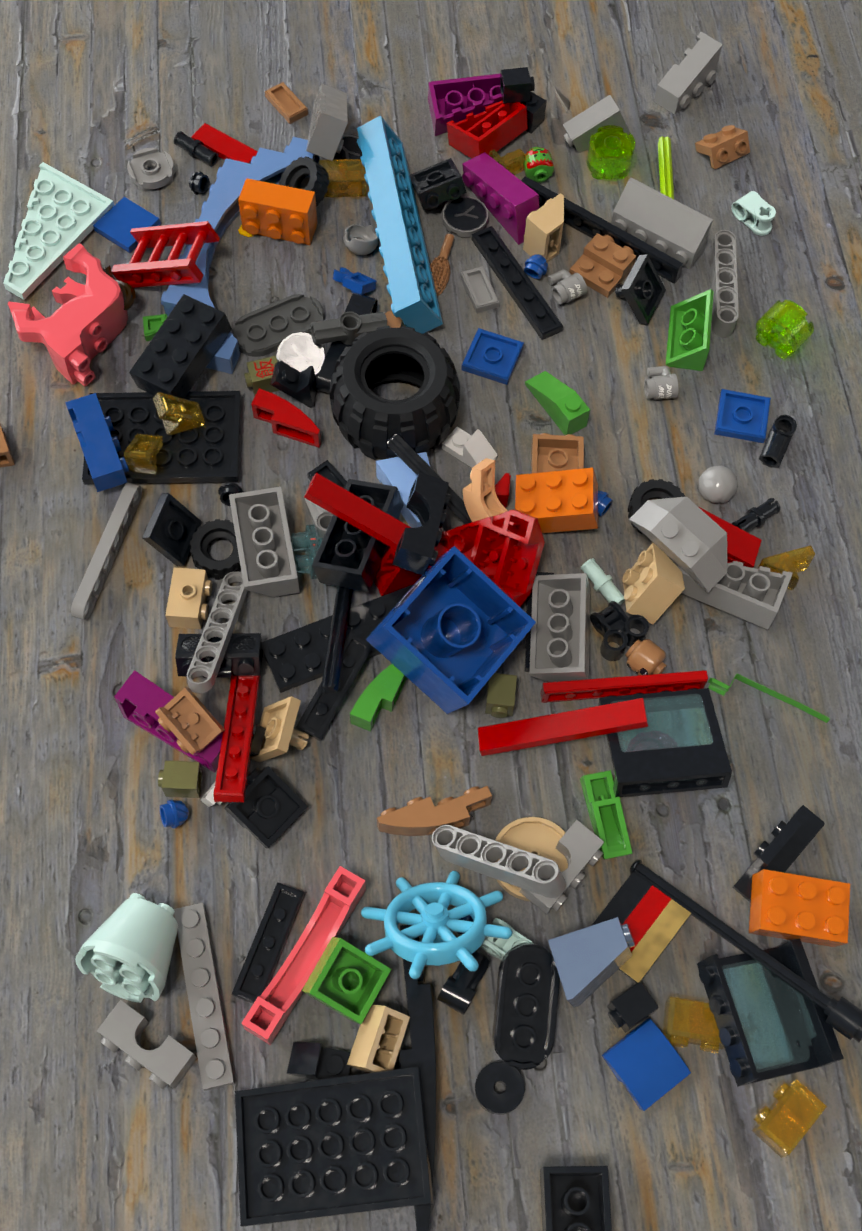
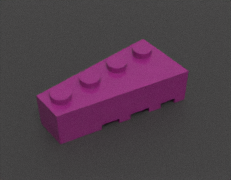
[428,74,502,136]
[462,152,539,245]

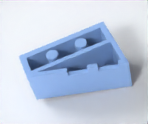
[376,452,430,528]

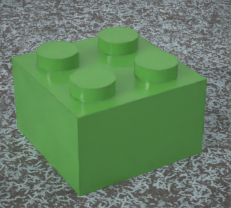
[302,937,391,1024]

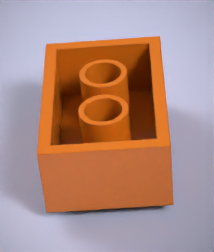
[238,178,318,245]
[515,468,598,533]
[749,869,850,947]

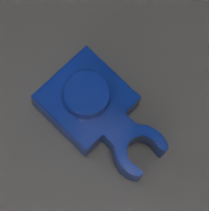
[333,267,377,295]

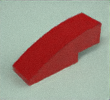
[251,388,321,448]

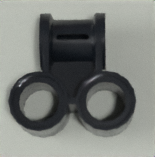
[590,601,649,661]

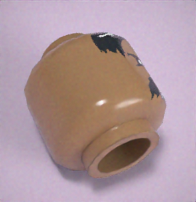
[625,639,667,675]

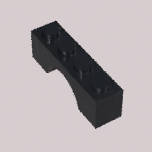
[392,472,450,575]

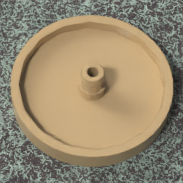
[495,817,568,901]

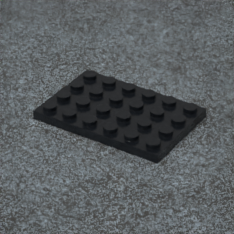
[82,391,241,485]
[235,1067,434,1227]

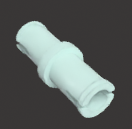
[580,558,625,605]

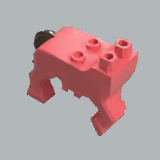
[8,243,136,386]

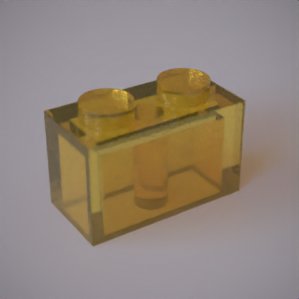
[319,159,366,197]
[662,997,724,1053]
[752,1080,827,1158]

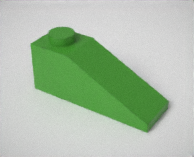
[525,371,590,435]

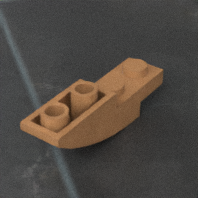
[377,786,492,836]

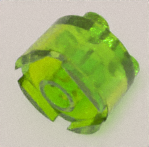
[586,125,635,180]
[756,300,814,359]

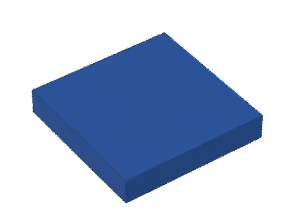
[93,197,161,253]
[461,328,524,385]
[714,389,771,443]

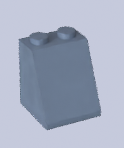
[548,917,635,1007]

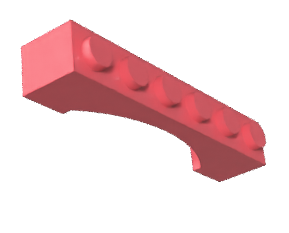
[241,866,366,1046]

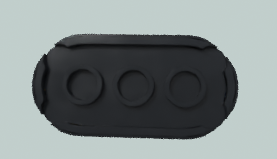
[492,943,560,1070]

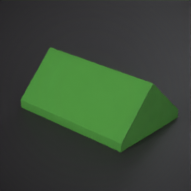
[666,289,714,371]

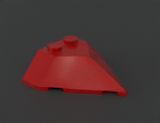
[440,509,545,607]

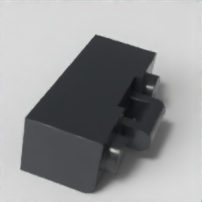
[175,633,263,678]

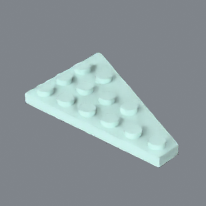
[3,162,114,300]

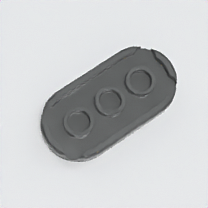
[232,294,324,357]

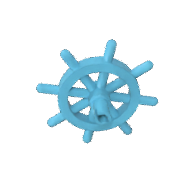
[361,871,512,979]

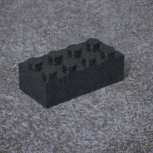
[129,294,232,407]
[312,479,403,592]
[540,1166,612,1231]

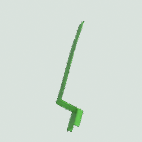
[708,673,830,723]

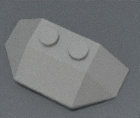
[629,497,727,593]

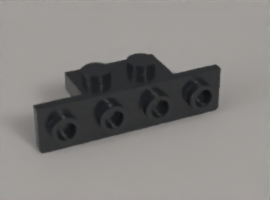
[732,805,825,903]

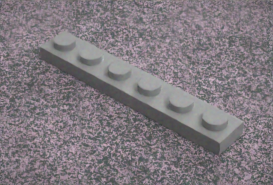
[174,903,235,1091]

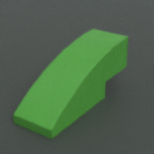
[350,664,407,732]
[580,770,633,860]

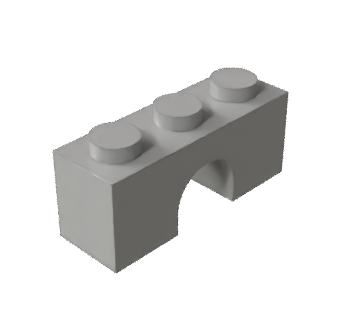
[520,820,604,915]
[97,1000,197,1090]

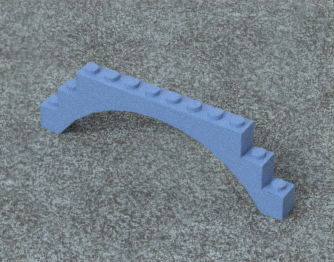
[161,137,320,374]

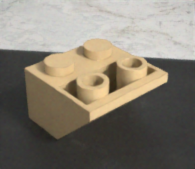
[523,193,564,262]
[622,543,685,624]

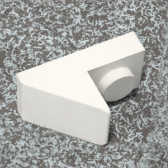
[442,427,498,468]

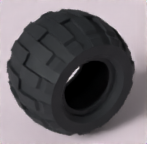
[330,326,460,460]

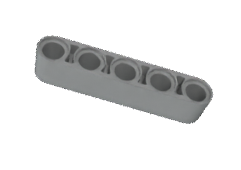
[710,230,739,338]
[432,825,566,898]

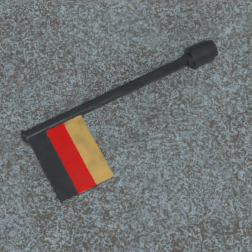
[591,860,862,1042]

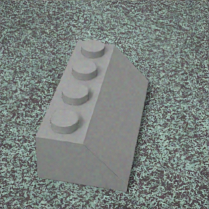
[611,178,713,269]
[229,486,300,597]
[529,573,591,682]

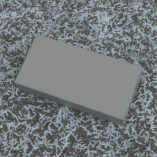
[460,266,499,314]

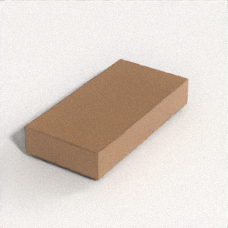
[265,82,308,124]

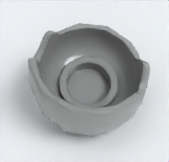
[343,224,379,255]
[699,465,738,503]

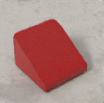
[495,473,511,508]

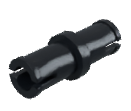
[174,131,219,167]
[732,498,780,532]

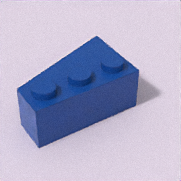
[65,393,129,492]

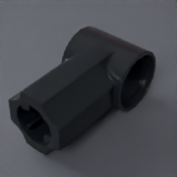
[759,415,797,468]
[437,951,490,1015]

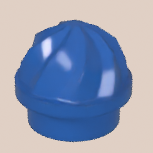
[524,254,548,279]
[598,491,613,517]
[160,800,189,829]

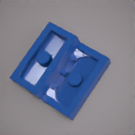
[602,1018,691,1111]

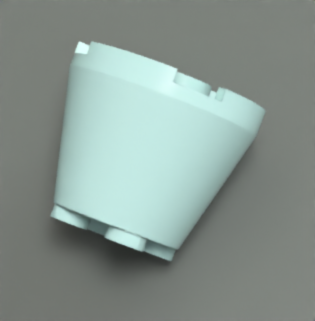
[75,893,178,1003]

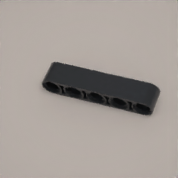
[316,293,378,393]

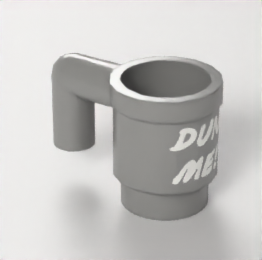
[547,269,587,305]
[644,366,679,400]

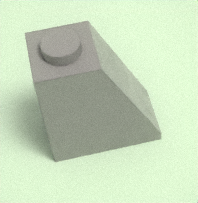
[563,95,631,153]

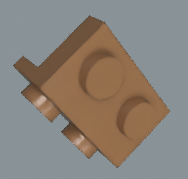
[695,125,750,169]
[155,687,225,755]

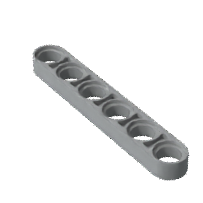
[71,483,142,620]
[187,571,248,693]

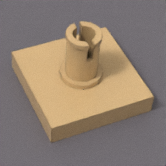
[250,696,309,762]

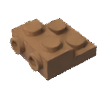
[569,233,636,298]
[531,433,584,473]

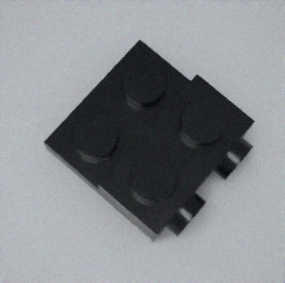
[410,158,467,210]
[224,766,308,848]

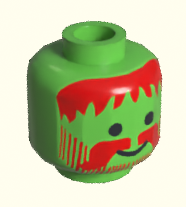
[523,147,554,182]

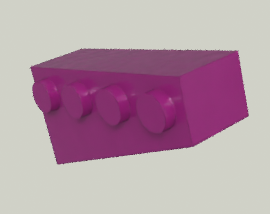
[114,670,224,773]

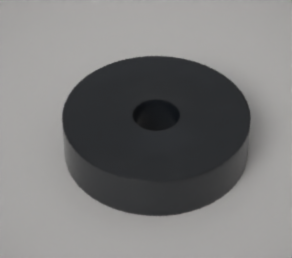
[475,1062,525,1115]

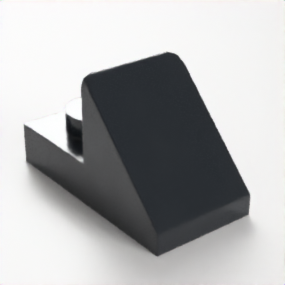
[270,360,317,408]
[287,1042,351,1080]

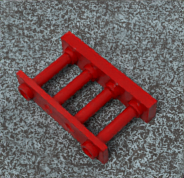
[111,221,220,288]

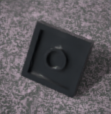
[615,254,666,324]
[142,493,202,566]

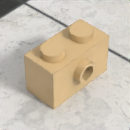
[165,567,212,629]
[347,1005,410,1073]

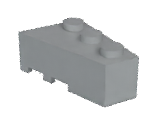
[654,31,723,115]

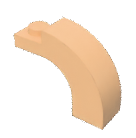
[463,458,508,522]

